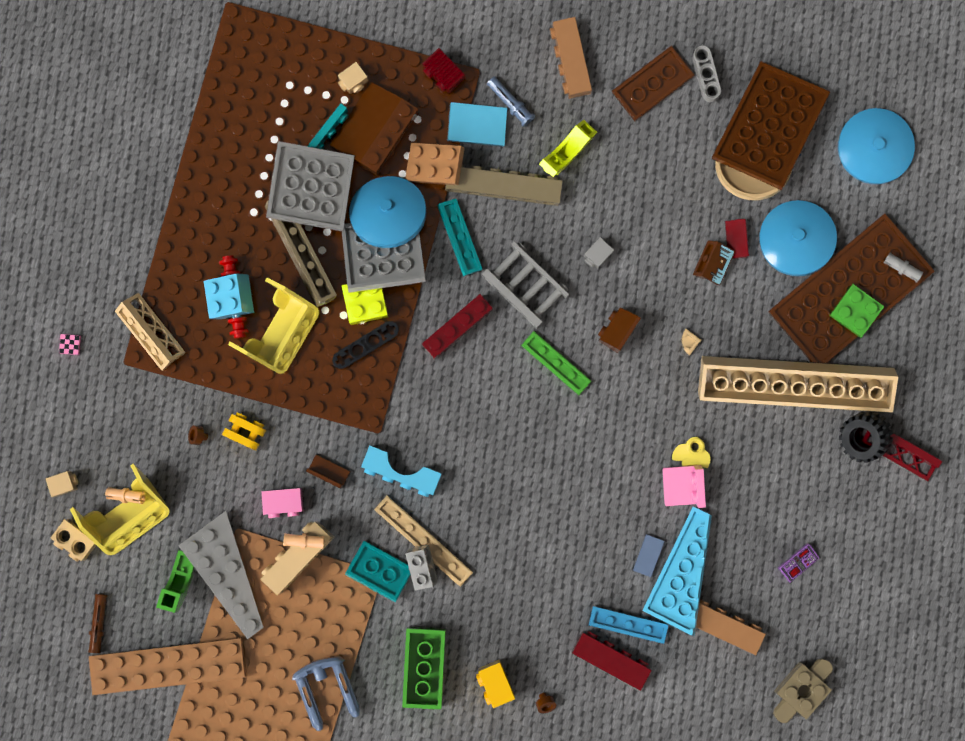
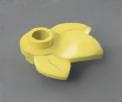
[672,437,710,468]

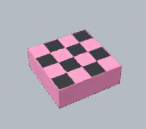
[59,334,81,355]

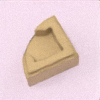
[682,329,701,355]

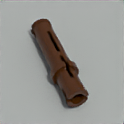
[88,594,107,653]

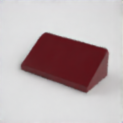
[725,219,749,259]

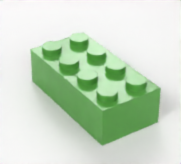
[402,627,446,709]

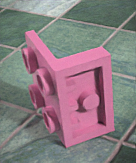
[662,465,706,508]

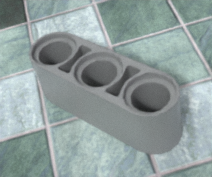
[692,46,721,103]

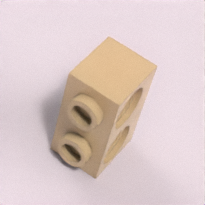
[51,519,96,562]

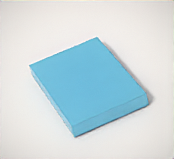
[447,102,507,147]

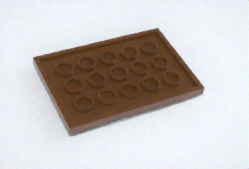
[712,61,830,190]

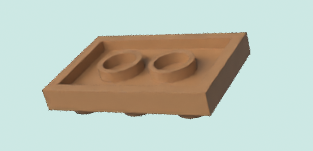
[405,143,464,185]

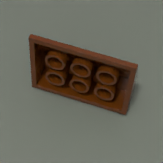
[330,82,419,176]

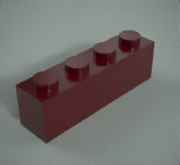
[422,294,493,360]
[571,631,652,691]

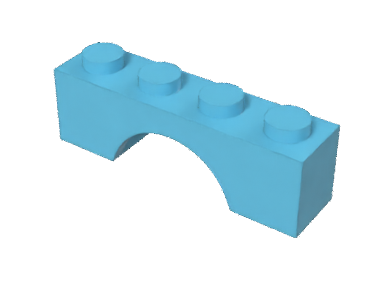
[361,445,442,497]

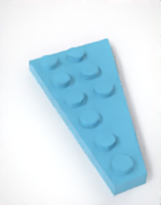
[642,507,712,637]

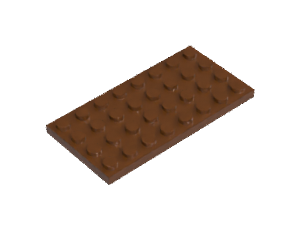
[768,213,935,364]

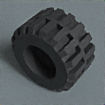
[839,411,893,463]

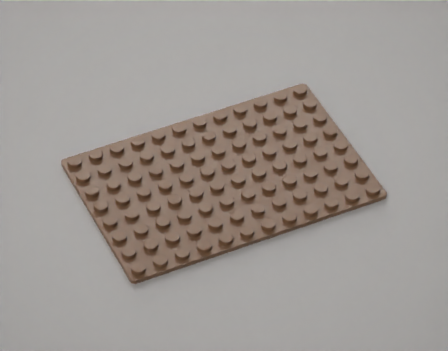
[168,529,377,741]

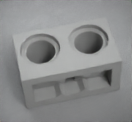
[405,544,438,590]

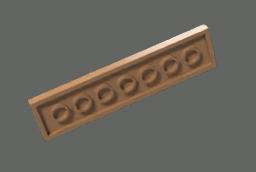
[89,638,246,695]

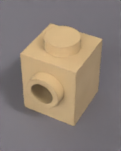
[337,62,368,94]
[46,471,78,497]

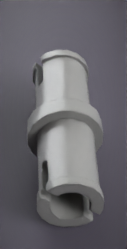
[884,253,923,282]

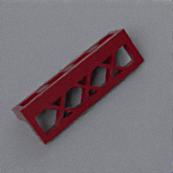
[862,430,942,481]

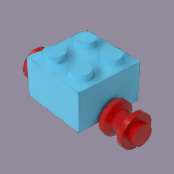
[204,255,254,339]

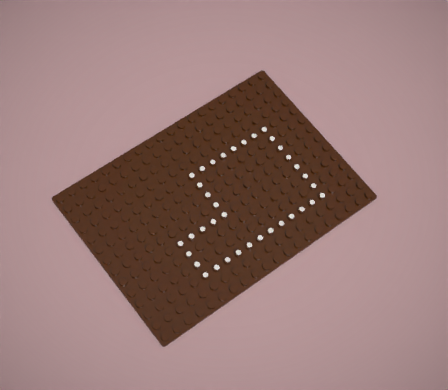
[123,2,480,433]

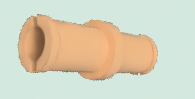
[105,487,146,504]
[283,533,324,549]

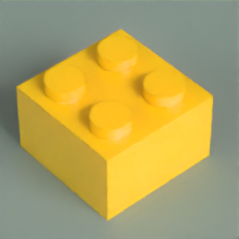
[476,659,515,708]

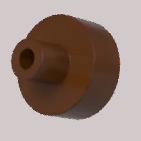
[188,425,208,445]
[536,693,557,714]

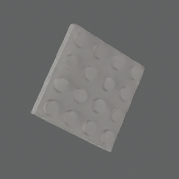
[266,141,354,231]
[342,223,426,293]

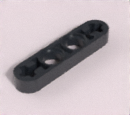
[332,321,399,369]

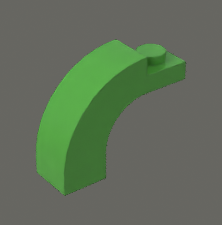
[156,550,194,613]

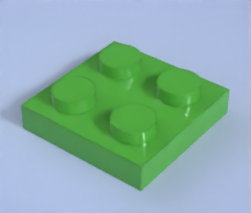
[829,284,884,338]

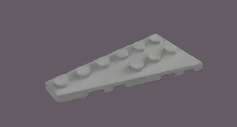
[178,511,264,639]

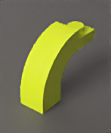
[539,120,597,177]

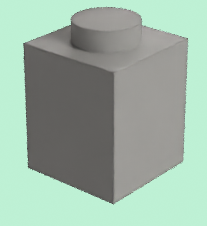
[584,237,614,269]

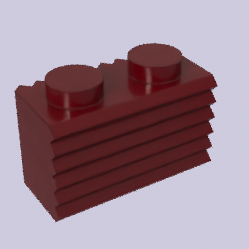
[422,48,465,94]

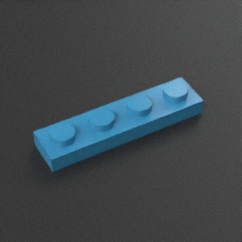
[588,606,668,644]

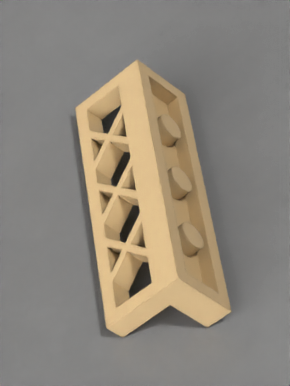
[115,293,185,371]

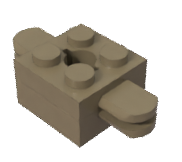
[773,658,833,723]

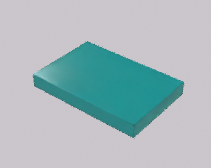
[345,541,411,603]

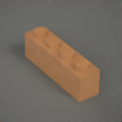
[550,17,592,99]
[696,599,766,655]

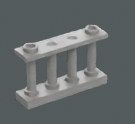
[482,242,569,329]

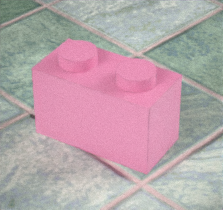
[261,488,304,518]

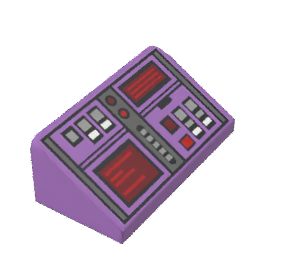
[777,543,819,583]

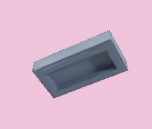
[633,534,664,577]

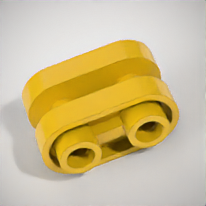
[222,412,266,451]

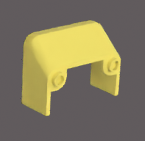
[228,278,319,374]
[70,463,169,555]

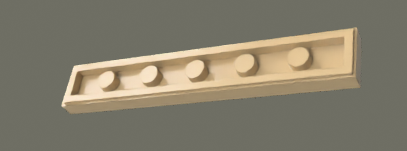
[374,495,473,587]

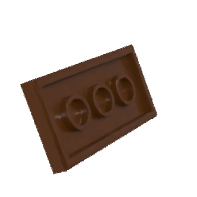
[612,45,695,122]

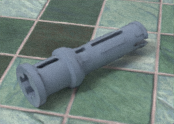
[487,76,535,127]

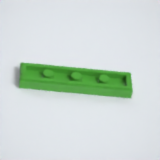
[521,331,591,395]

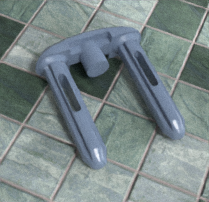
[292,656,360,731]

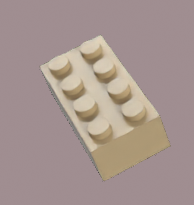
[260,521,334,595]

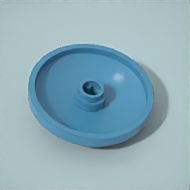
[838,108,915,184]
[349,176,427,248]
[759,200,837,276]

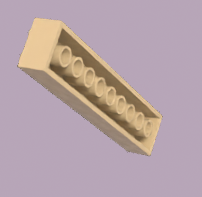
[698,356,898,412]

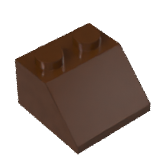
[598,307,641,353]

